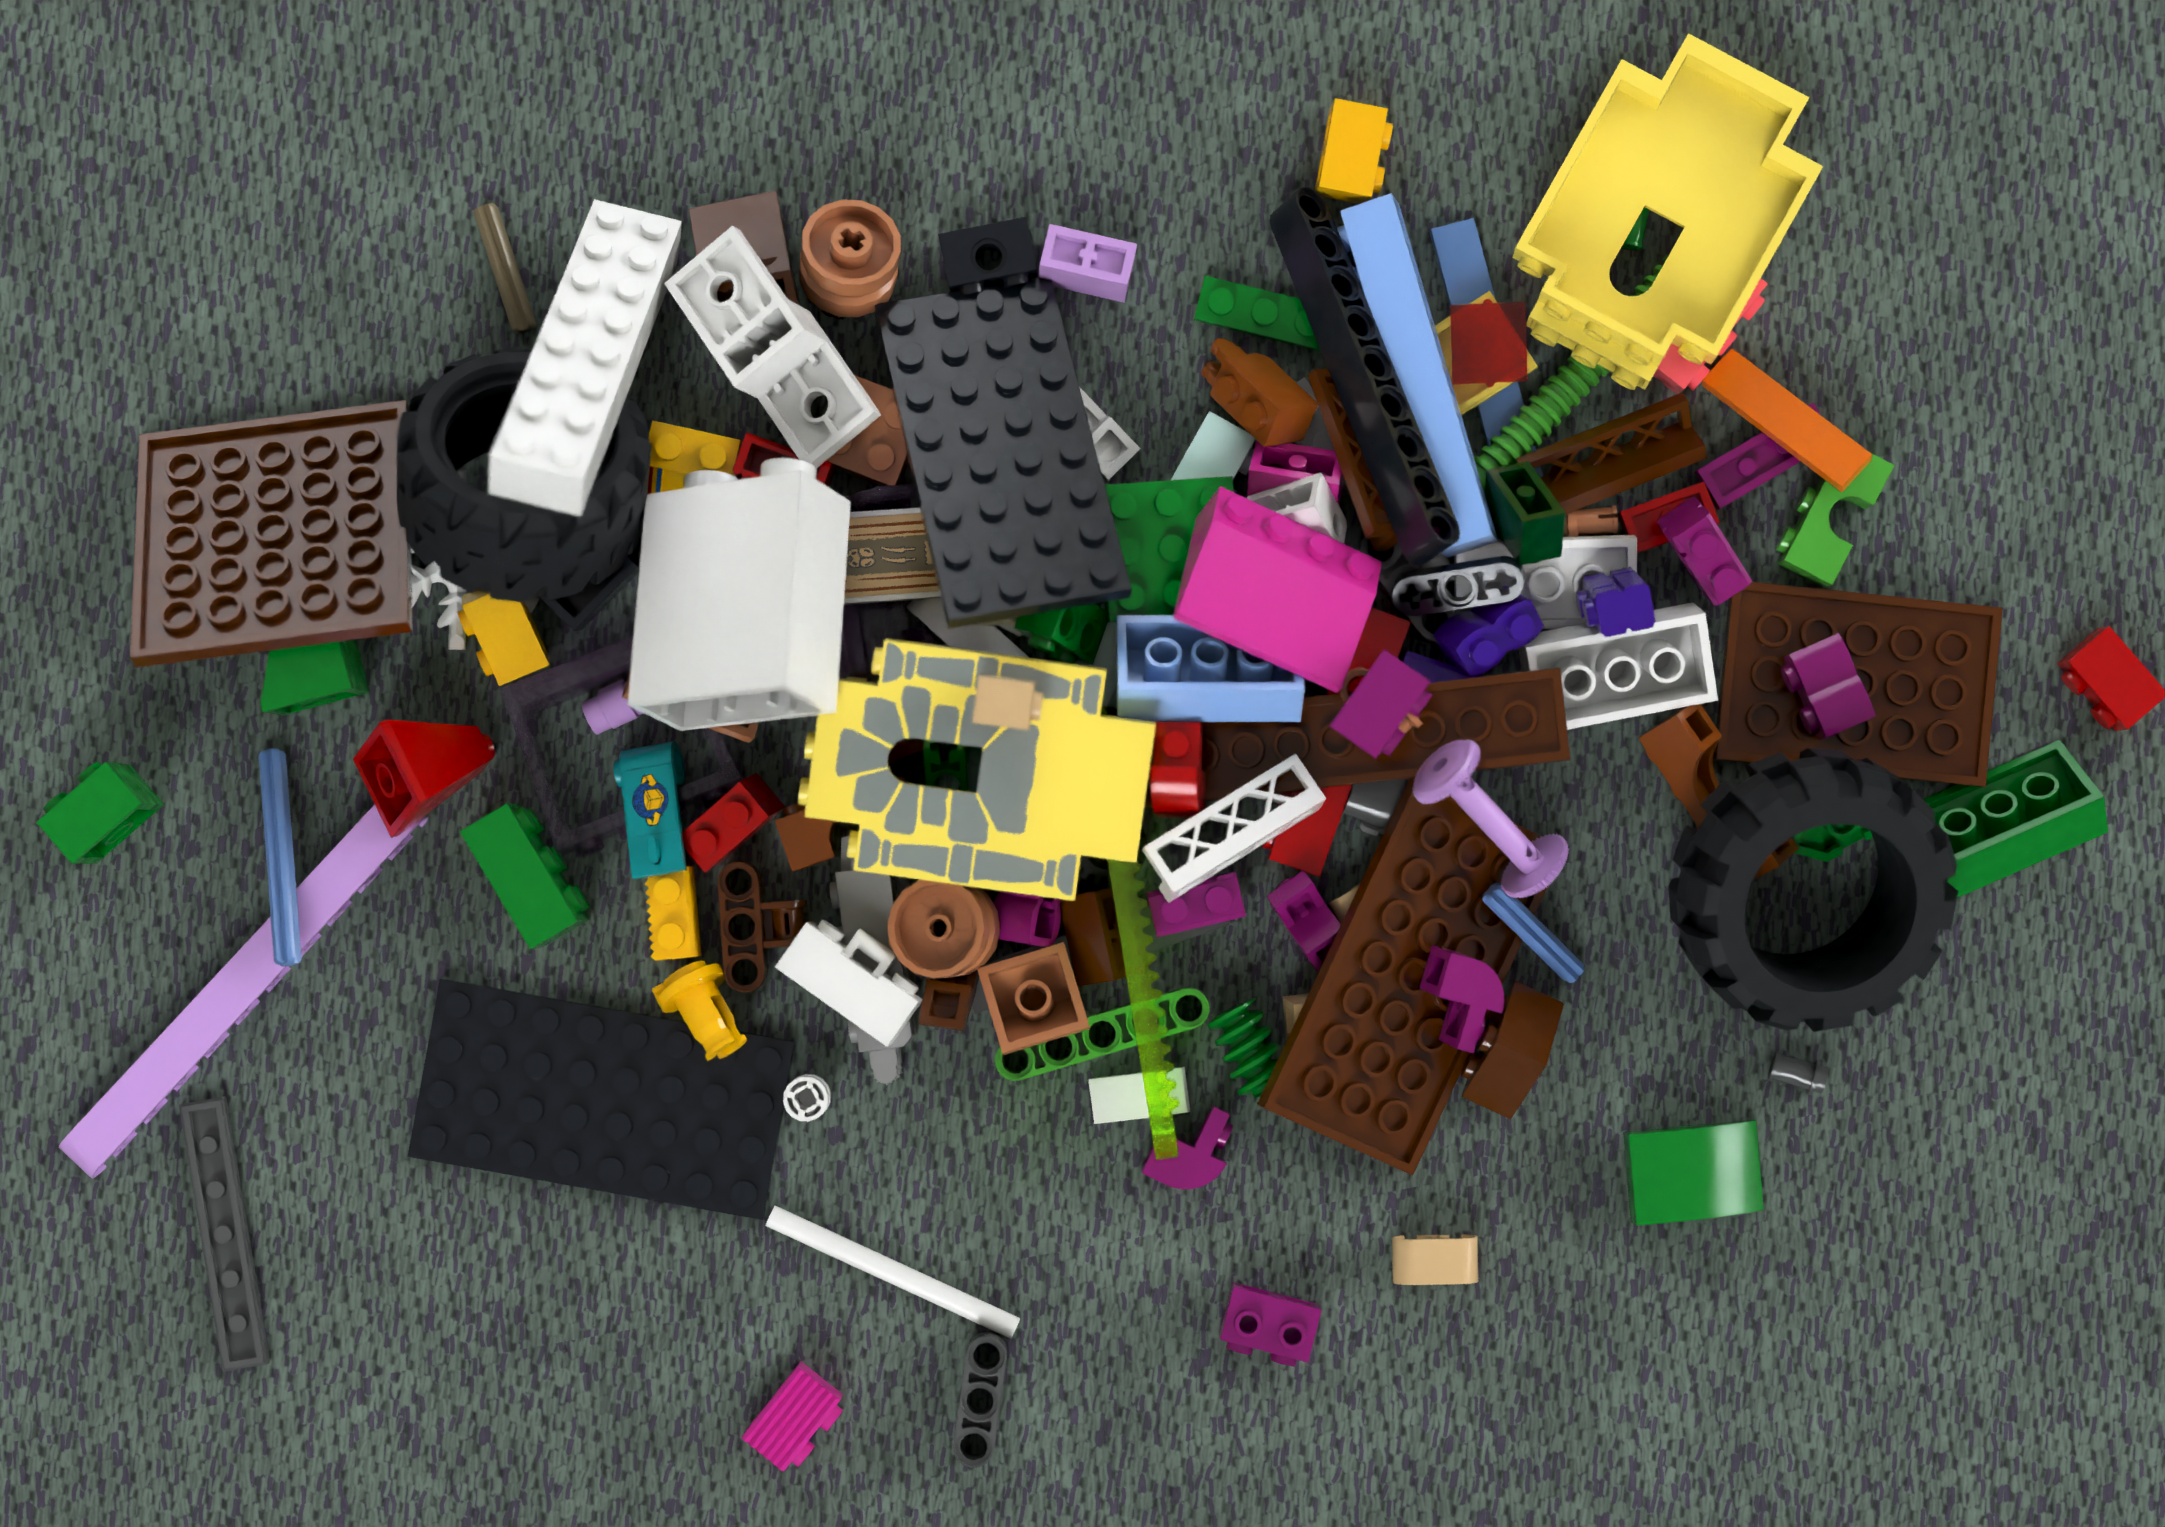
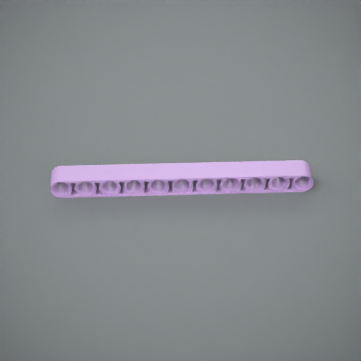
[59,804,429,1179]

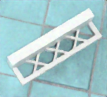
[1142,753,1326,903]

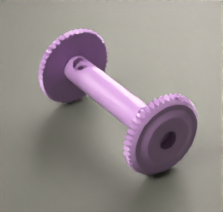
[1413,739,1568,898]

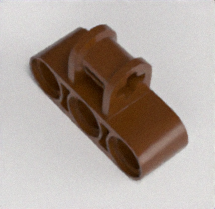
[718,861,807,993]

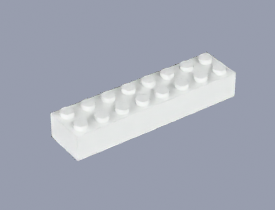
[488,199,682,516]

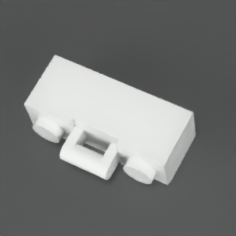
[775,919,923,1047]

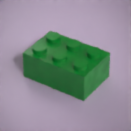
[459,803,591,950]

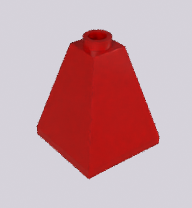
[353,719,495,838]

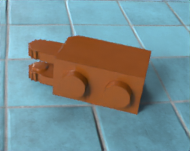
[1201,338,1318,447]

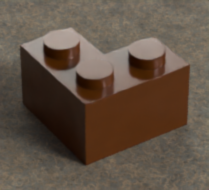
[1461,981,1564,1119]

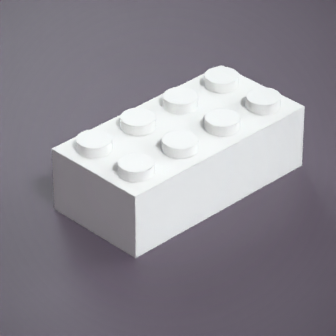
[1518,602,1718,730]

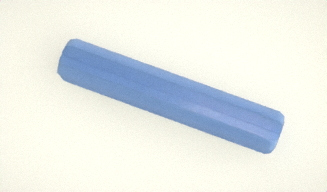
[1482,883,1585,983]

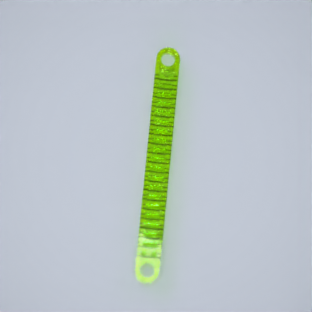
[1101,706,1180,1161]

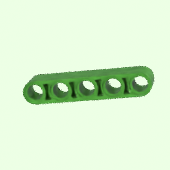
[995,987,1210,1081]

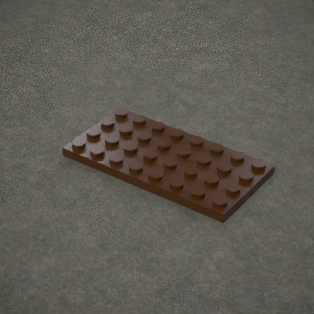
[1257,777,1548,1175]

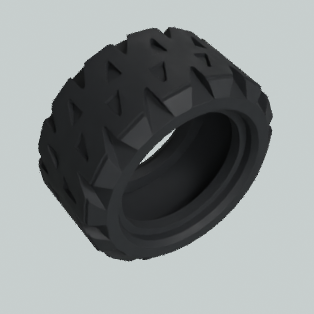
[397,348,652,602]

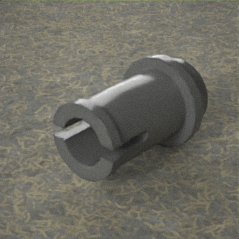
[1768,1051,1829,1095]

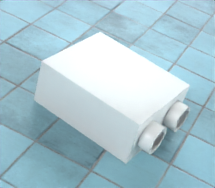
[628,458,851,731]

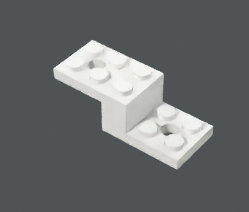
[664,226,881,468]

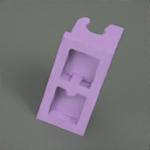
[1038,224,1137,303]

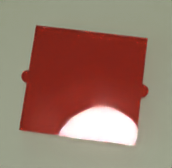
[1450,299,1528,388]

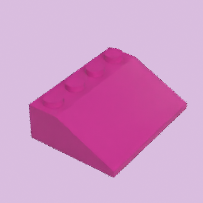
[1173,486,1382,693]

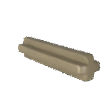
[474,203,536,334]

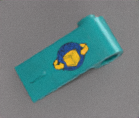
[613,741,687,880]

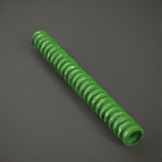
[1474,254,1669,494]

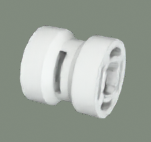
[783,1074,831,1122]

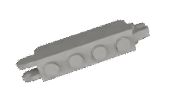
[830,836,917,1085]

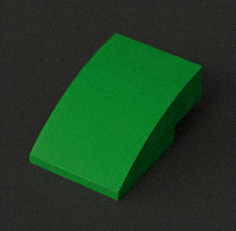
[1623,1120,1764,1226]

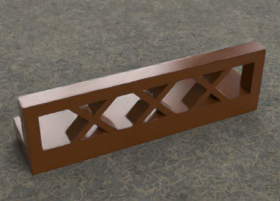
[1307,369,1398,551]
[1516,393,1707,514]

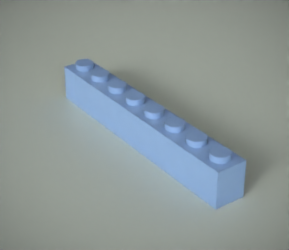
[1337,193,1498,558]

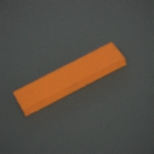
[1702,348,1872,493]

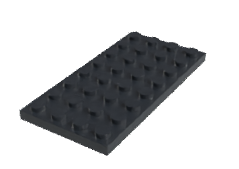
[875,278,1131,629]
[408,978,796,1220]

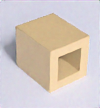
[972,674,1043,730]

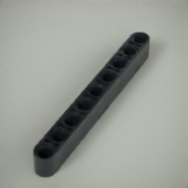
[1269,187,1460,565]

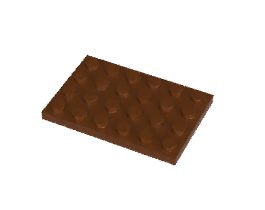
[1713,582,2003,787]

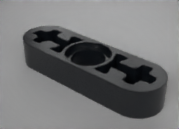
[1392,556,1525,616]

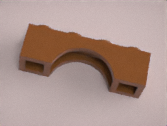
[1638,704,1799,880]

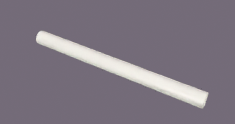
[765,1206,1020,1339]

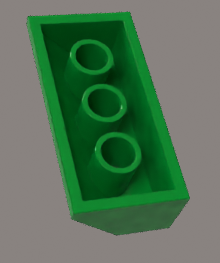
[1923,740,2108,898]

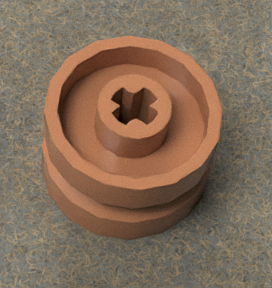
[799,199,901,317]
[887,880,1001,978]

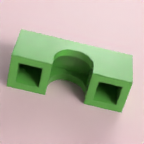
[1775,453,1895,588]

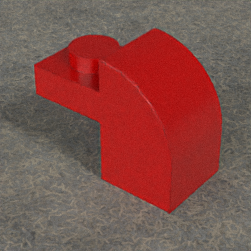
[1150,722,1206,818]

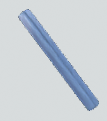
[258,748,302,966]

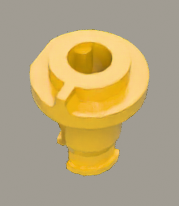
[652,960,747,1061]

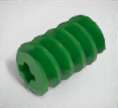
[1207,997,1279,1099]

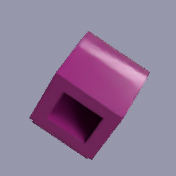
[1266,870,1341,973]
[1420,945,1504,1053]
[1141,1104,1233,1189]

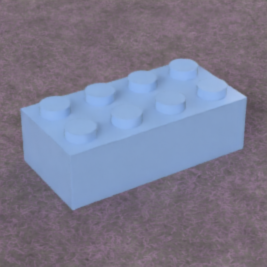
[1115,615,1304,722]

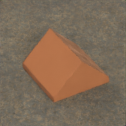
[977,942,1090,1055]

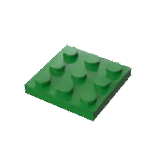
[1105,476,1234,623]

